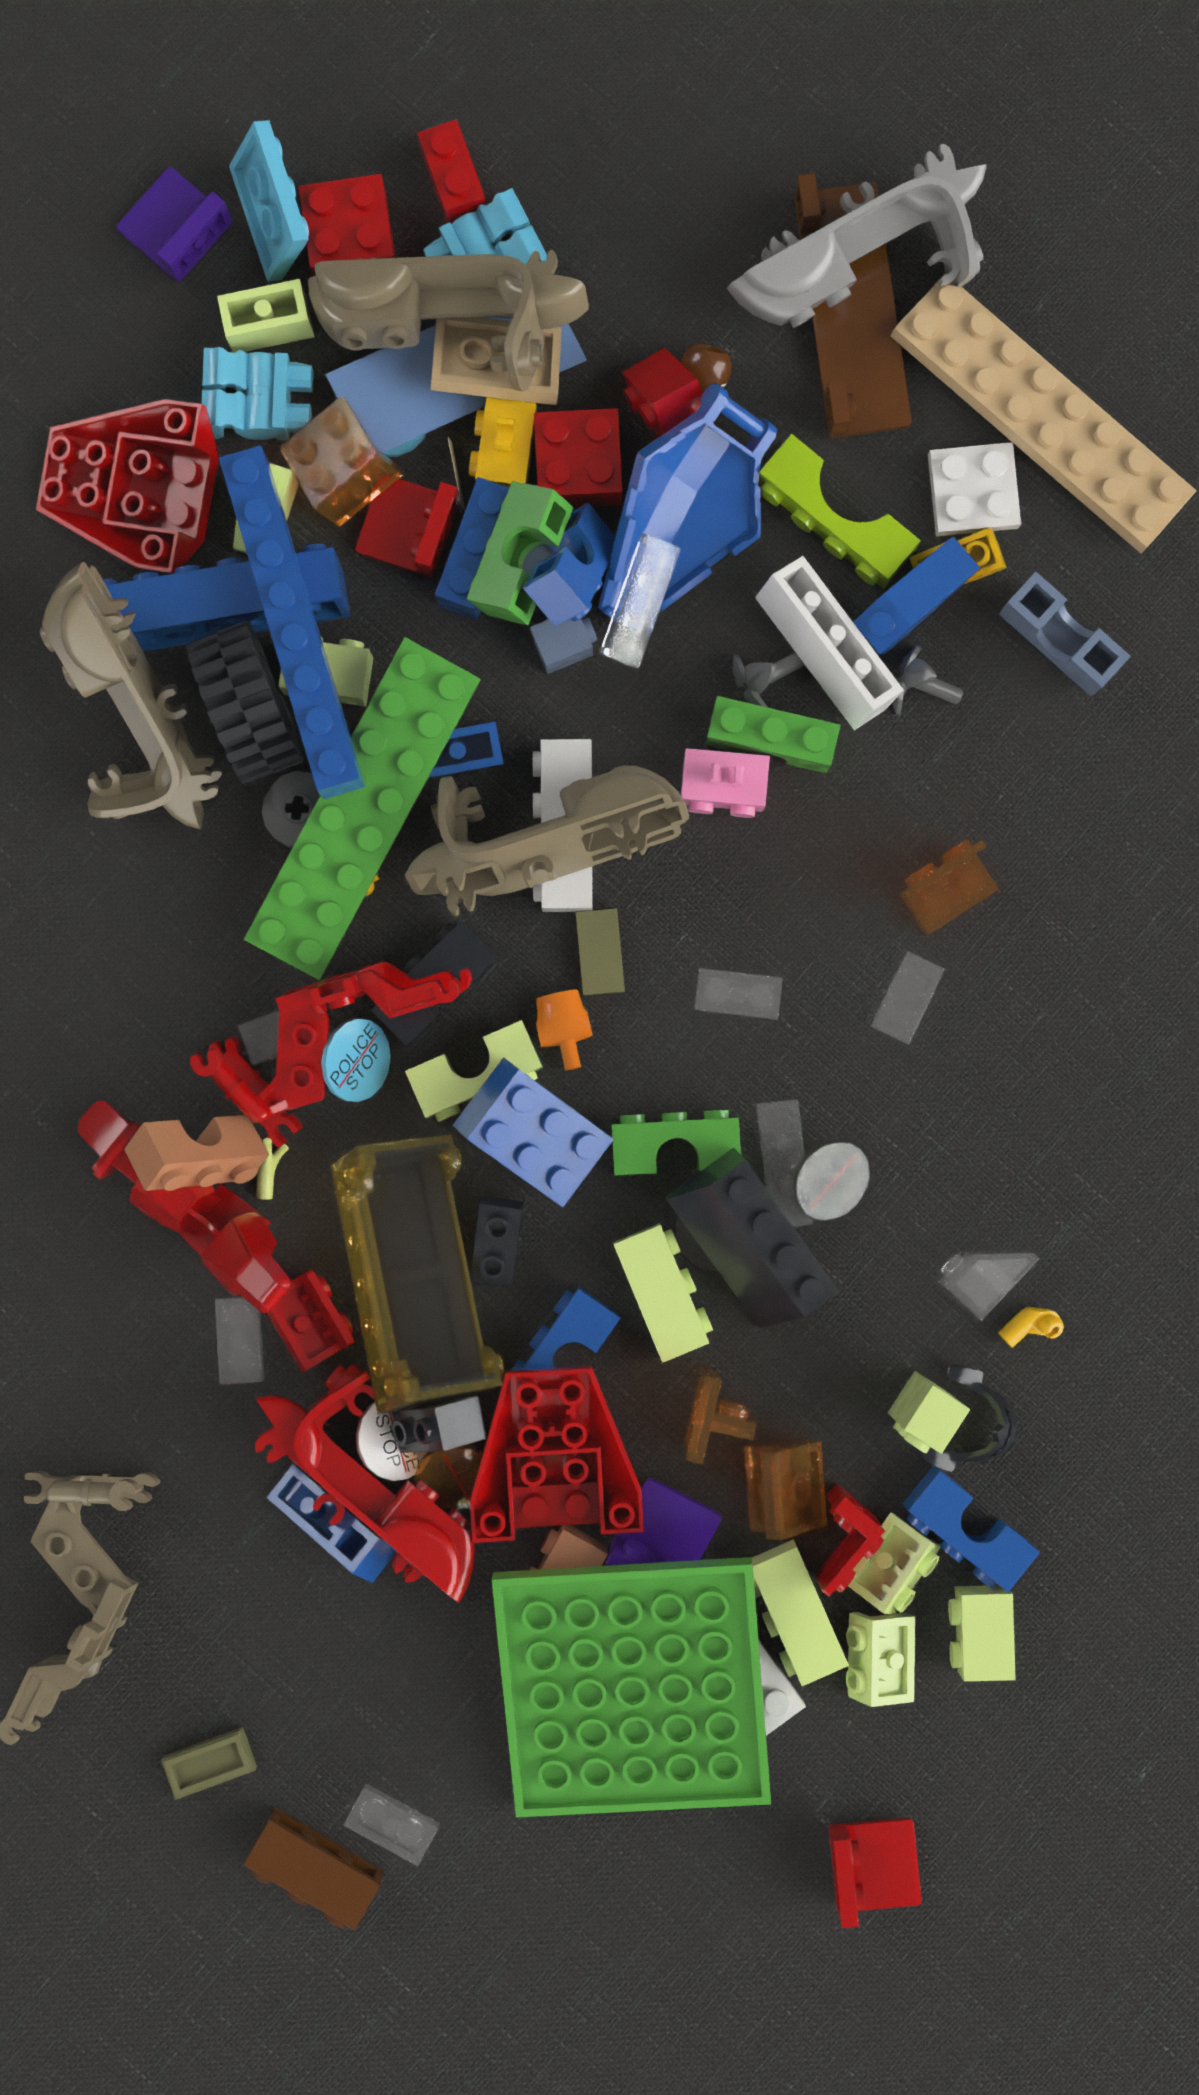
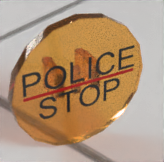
[415,1445,483,1509]

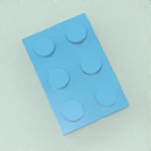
[229,120,309,282]

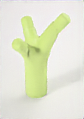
[256,1138,289,1200]

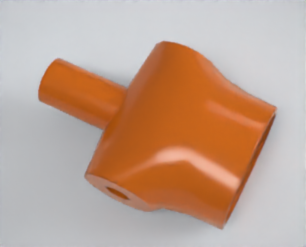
[536,989,593,1071]

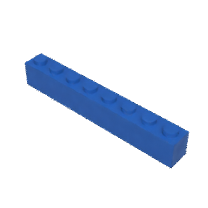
[219,445,365,799]

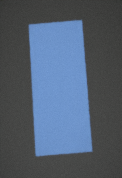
[325,317,587,459]

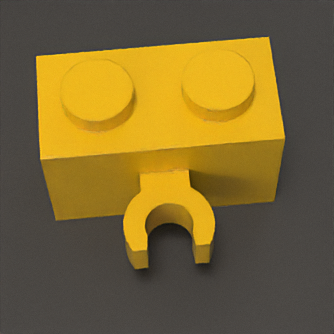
[469,397,537,488]

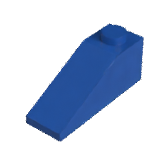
[853,536,981,654]
[267,1464,396,1583]

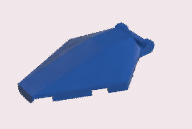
[598,383,777,630]

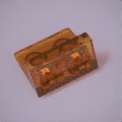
[280,397,403,527]
[900,839,999,936]

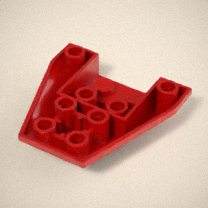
[36,399,219,574]
[470,1366,644,1543]

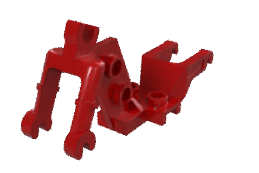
[190,962,472,1148]

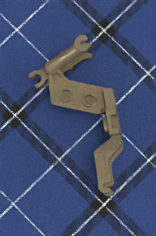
[0,1471,160,1745]

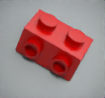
[267,1269,355,1373]

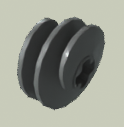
[262,771,320,848]

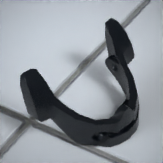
[921,1364,1017,1472]

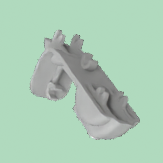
[727,144,986,328]

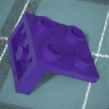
[117,167,233,283]
[605,1477,722,1566]

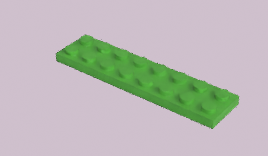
[244,637,481,980]

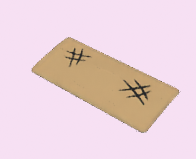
[448,437,466,511]

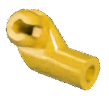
[998,1307,1064,1348]

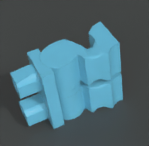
[423,188,547,264]
[202,347,314,441]

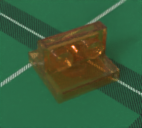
[683,1366,757,1465]
[744,1440,827,1540]

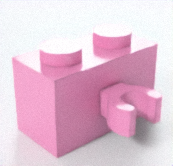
[681,748,770,818]

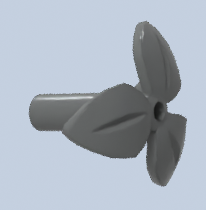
[892,645,963,716]
[732,652,804,708]

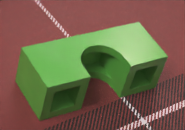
[466,481,573,625]
[705,696,841,773]
[612,1110,741,1175]

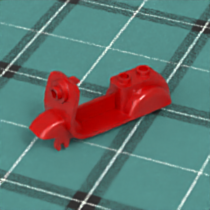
[255,1363,475,1603]

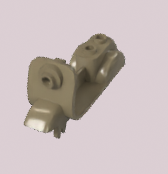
[308,250,589,392]
[40,562,223,829]
[405,765,690,917]

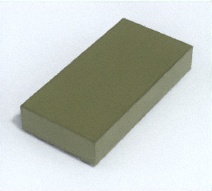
[576,908,625,996]
[161,1727,257,1800]

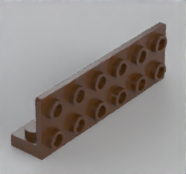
[794,173,912,439]

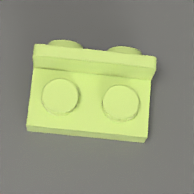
[848,1512,940,1615]
[846,1612,915,1707]

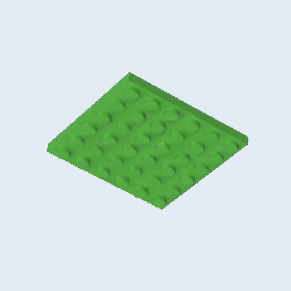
[492,1557,771,1817]

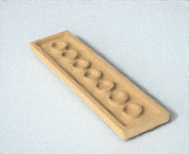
[890,273,1197,554]

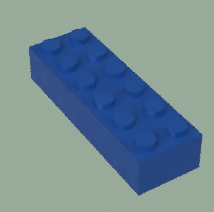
[103,544,351,652]

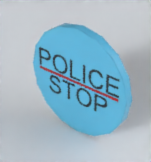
[321,1018,391,1102]

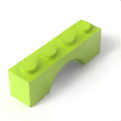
[758,434,921,589]

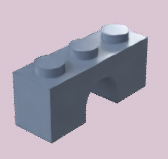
[522,544,597,674]
[999,572,1131,697]

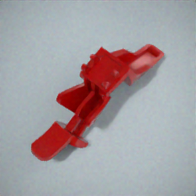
[78,1100,290,1313]

